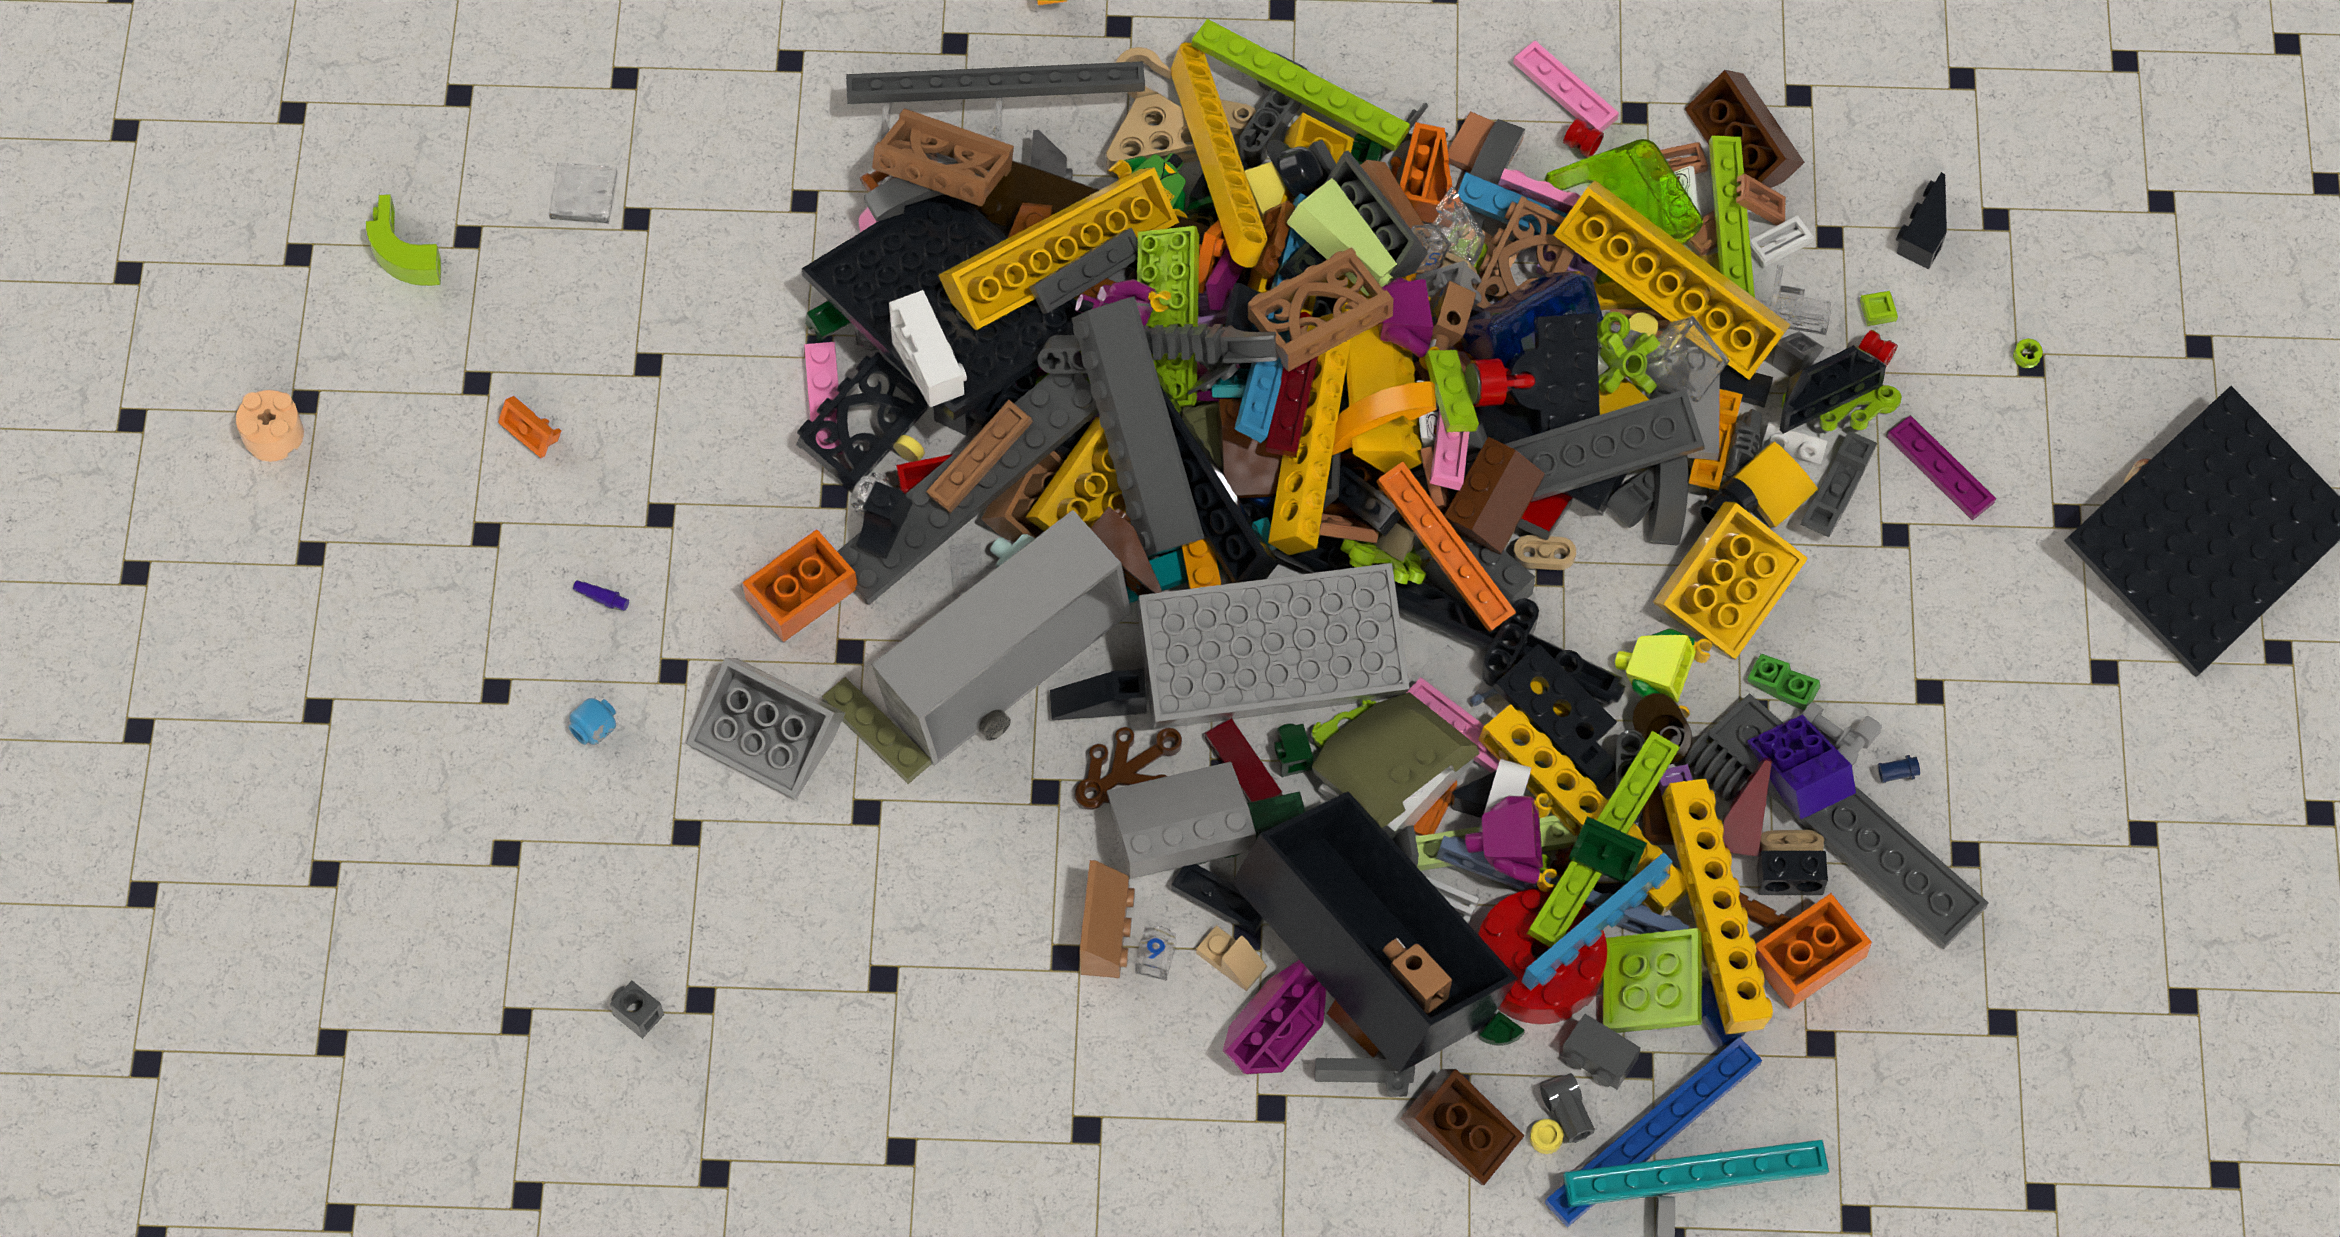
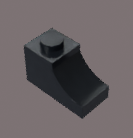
[856,481,912,559]

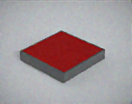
[1517,493,1573,540]

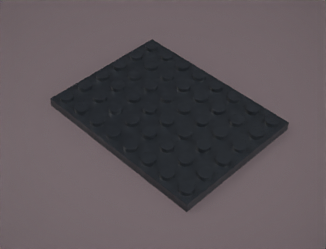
[802,194,1082,420]
[2064,385,2340,677]

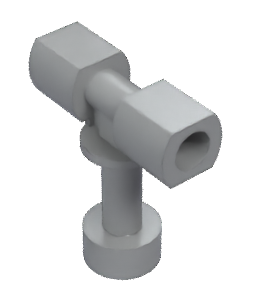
[1802,702,1882,766]

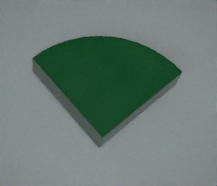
[1479,1011,1525,1046]

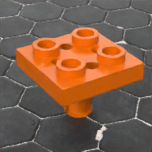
[1198,220,1227,294]

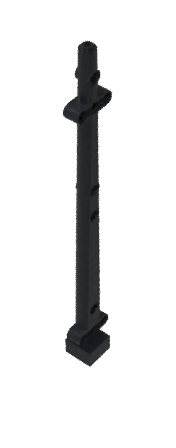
[933,371,1626,706]

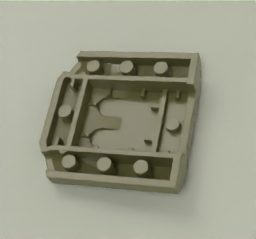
[1312,692,1480,828]

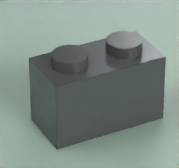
[1561,1014,1641,1090]

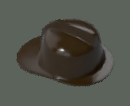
[1633,693,1693,765]

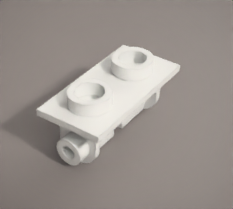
[1762,420,1829,464]

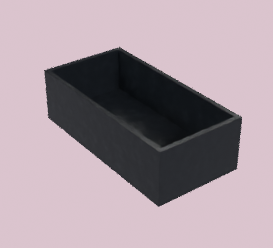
[1232,791,1518,1073]

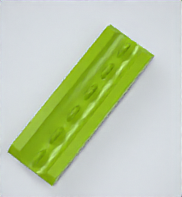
[1137,226,1199,407]

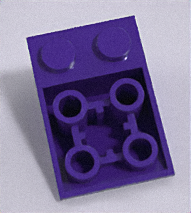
[1747,714,1856,820]

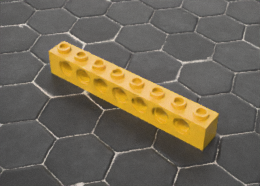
[1268,313,1351,555]
[1478,704,1687,916]
[1662,779,1773,1035]

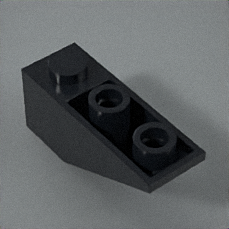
[1896,172,1947,269]
[1050,669,1147,720]

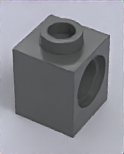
[610,980,664,1039]

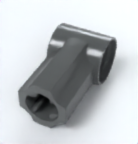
[1540,1073,1595,1143]

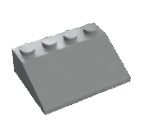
[686,658,846,799]
[1107,762,1256,879]

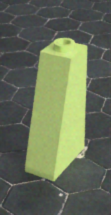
[1286,178,1397,296]

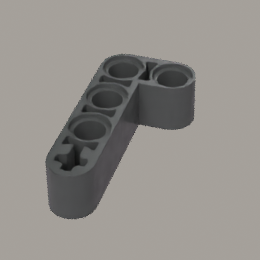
[1239,52,1308,168]

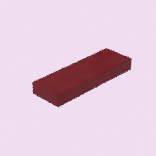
[1205,718,1282,812]

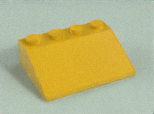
[1026,417,1131,532]
[1653,501,1808,660]

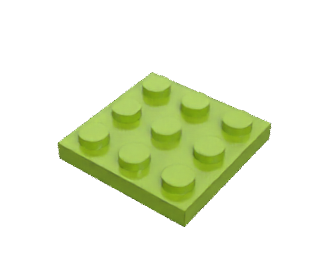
[1603,928,1702,1033]

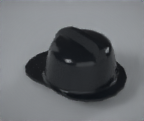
[1266,140,1323,197]

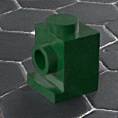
[1274,723,1313,777]

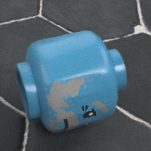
[568,698,616,745]

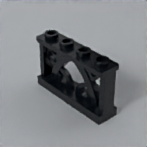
[796,351,930,493]

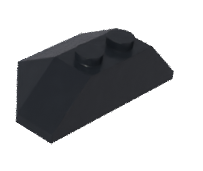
[1779,345,1886,434]

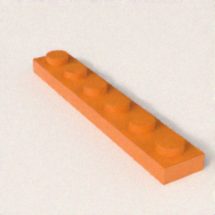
[1376,461,1516,632]

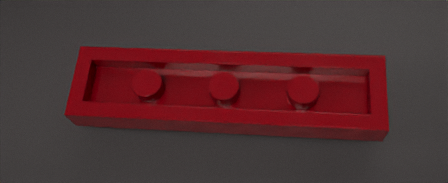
[1266,339,1319,458]

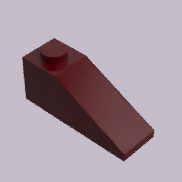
[1722,758,1772,857]

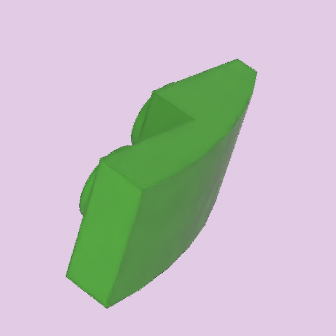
[1747,654,1821,710]

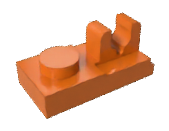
[498,396,561,458]

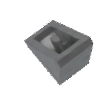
[1772,331,1824,377]

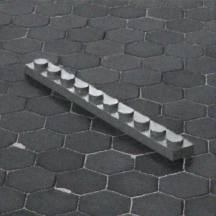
[846,61,1145,104]

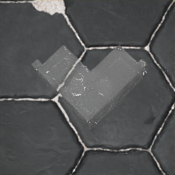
[1769,265,1831,335]

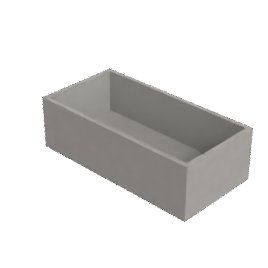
[871,510,1131,766]
[1136,563,1410,730]

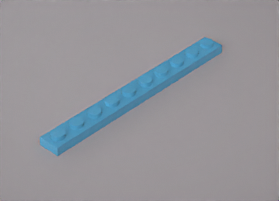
[1234,193,1307,443]

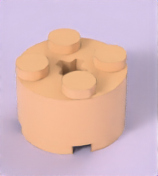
[236,390,304,462]

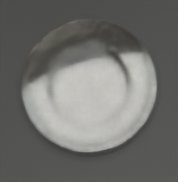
[979,709,1011,741]

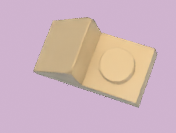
[1196,925,1267,992]

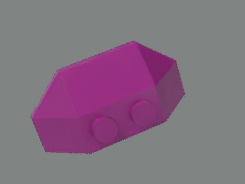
[1223,960,1326,1074]

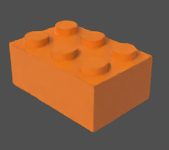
[742,529,857,642]
[1755,893,1872,1009]

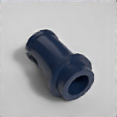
[1878,755,1920,783]

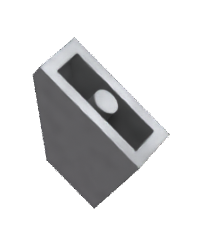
[1030,130,1073,180]

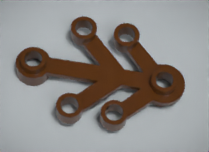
[1075,727,1182,809]

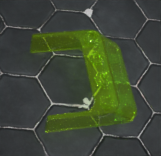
[1544,139,1703,285]

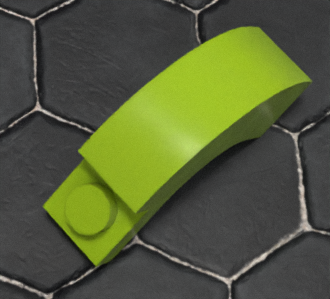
[366,194,441,286]

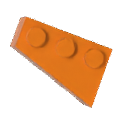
[1400,122,1456,227]

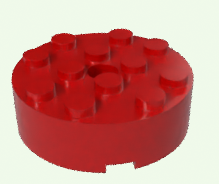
[1478,889,1607,1025]

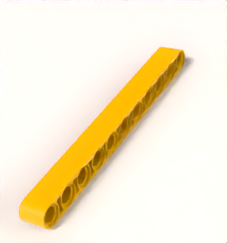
[1170,42,1267,267]

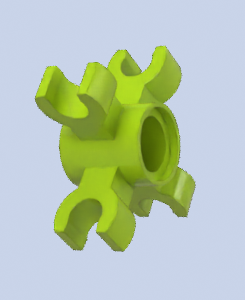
[1598,331,1660,395]

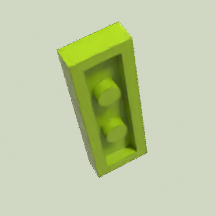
[1424,350,1479,432]

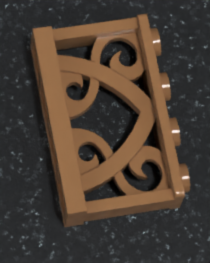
[872,108,1014,206]
[1472,196,1575,322]
[1248,247,1393,372]

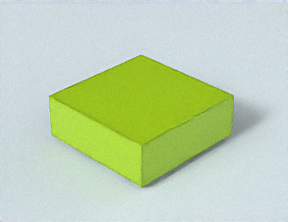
[1860,291,1898,326]

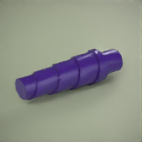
[573,580,629,611]

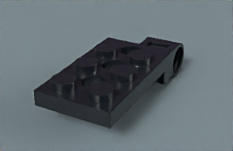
[1493,644,1617,787]

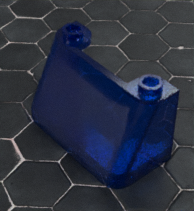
[1461,271,1604,368]

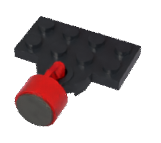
[1465,313,1600,434]

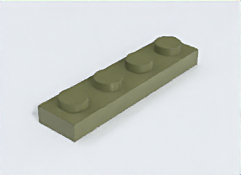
[822,677,931,784]

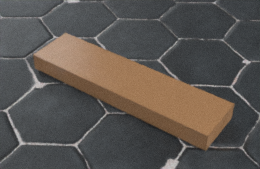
[926,400,1033,514]

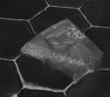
[1423,187,1485,266]

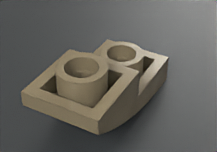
[1367,521,1415,561]

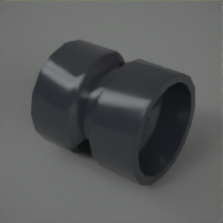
[1699,478,1758,525]

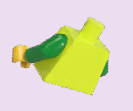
[1615,628,1712,718]

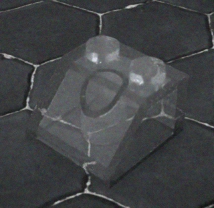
[1645,316,1729,402]

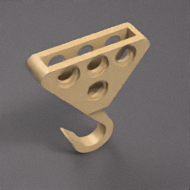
[1106,47,1199,177]

